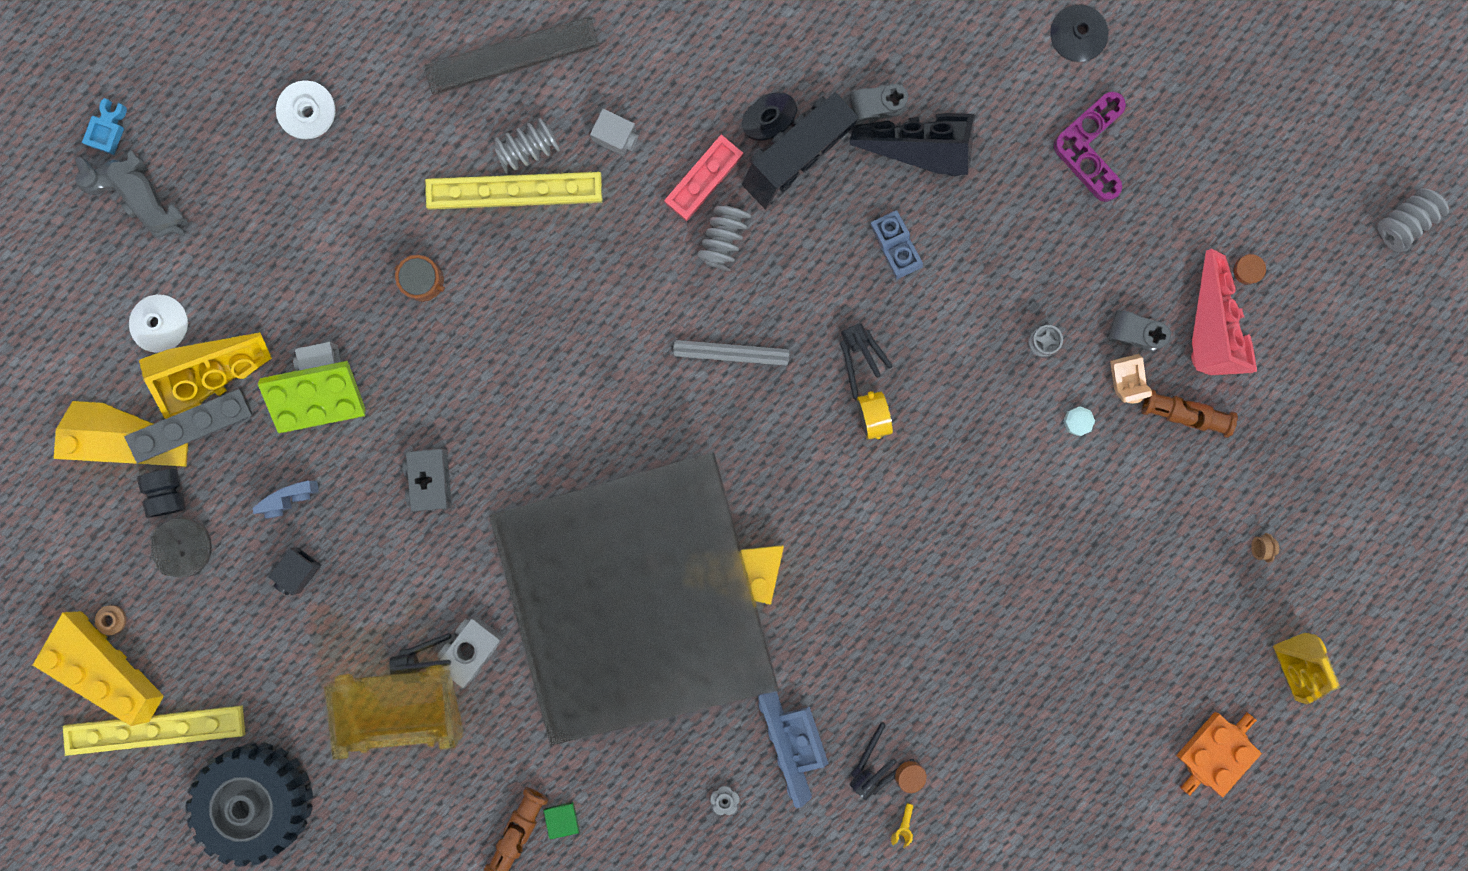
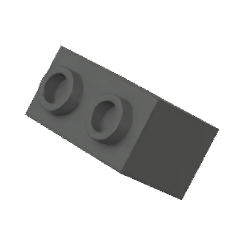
[402,449,452,512]

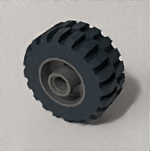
[185,743,313,867]

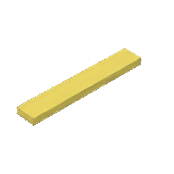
[425,172,602,209]
[63,705,245,756]

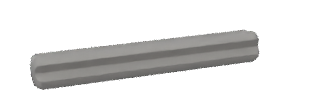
[673,340,789,365]

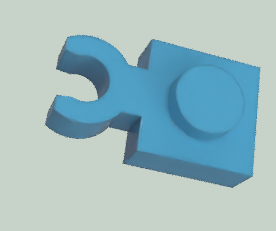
[82,98,127,155]

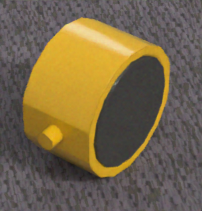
[857,391,893,440]

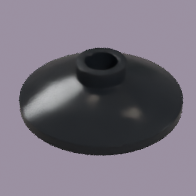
[1050,5,1109,62]
[742,92,797,141]

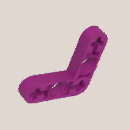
[1054,92,1126,202]

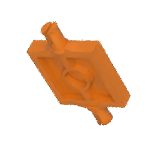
[1176,712,1262,798]

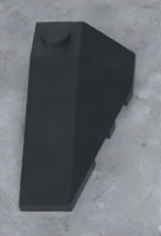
[850,113,975,176]

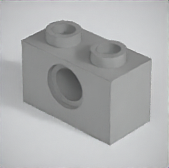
[437,616,505,688]

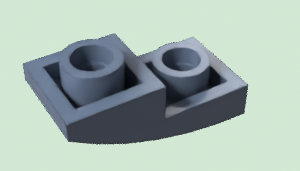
[870,210,923,280]
[253,480,319,519]

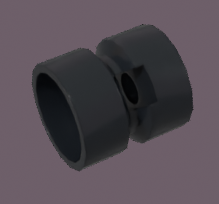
[137,469,186,518]

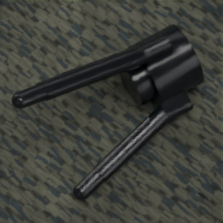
[839,323,892,400]
[389,633,452,682]
[849,722,915,800]

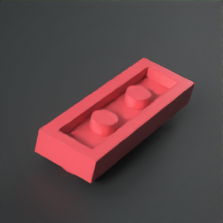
[664,135,744,222]

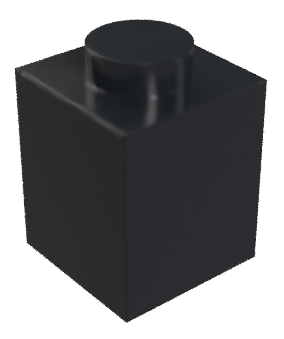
[268,547,321,595]

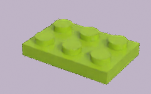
[258,361,366,433]

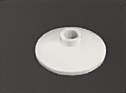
[276,81,335,139]
[129,295,188,353]

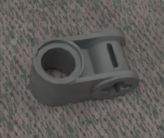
[850,84,908,124]
[1108,310,1171,351]

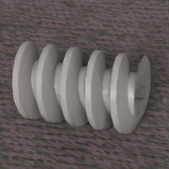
[494,118,560,174]
[1377,188,1449,253]
[697,205,751,271]

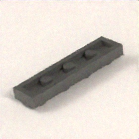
[124,389,253,463]

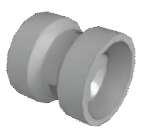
[1028,325,1063,357]

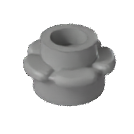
[710,786,740,815]

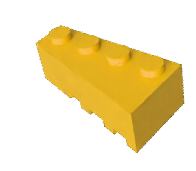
[33,611,164,726]

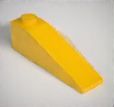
[139,332,272,419]
[54,401,188,467]
[1273,632,1339,705]

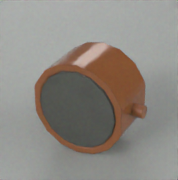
[395,255,445,302]

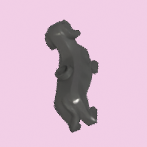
[75,150,190,238]

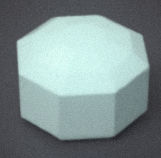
[1063,406,1095,436]

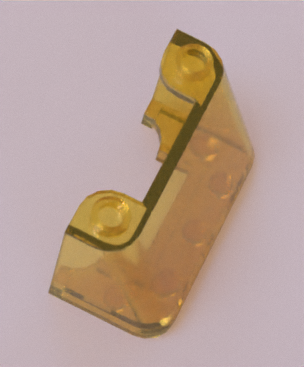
[324,665,464,760]

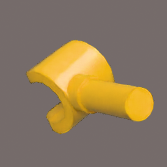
[891,803,913,848]

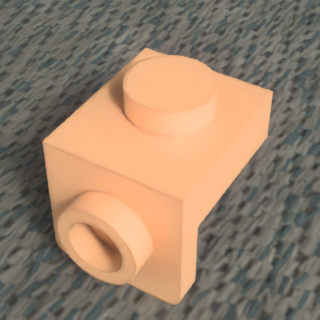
[1110,354,1152,404]

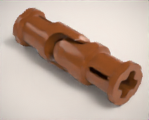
[1141,389,1238,438]
[484,787,549,871]

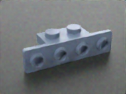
[758,685,829,808]

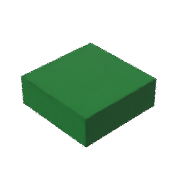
[543,802,580,840]

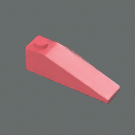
[1191,249,1257,375]

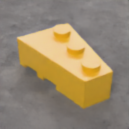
[683,545,784,605]

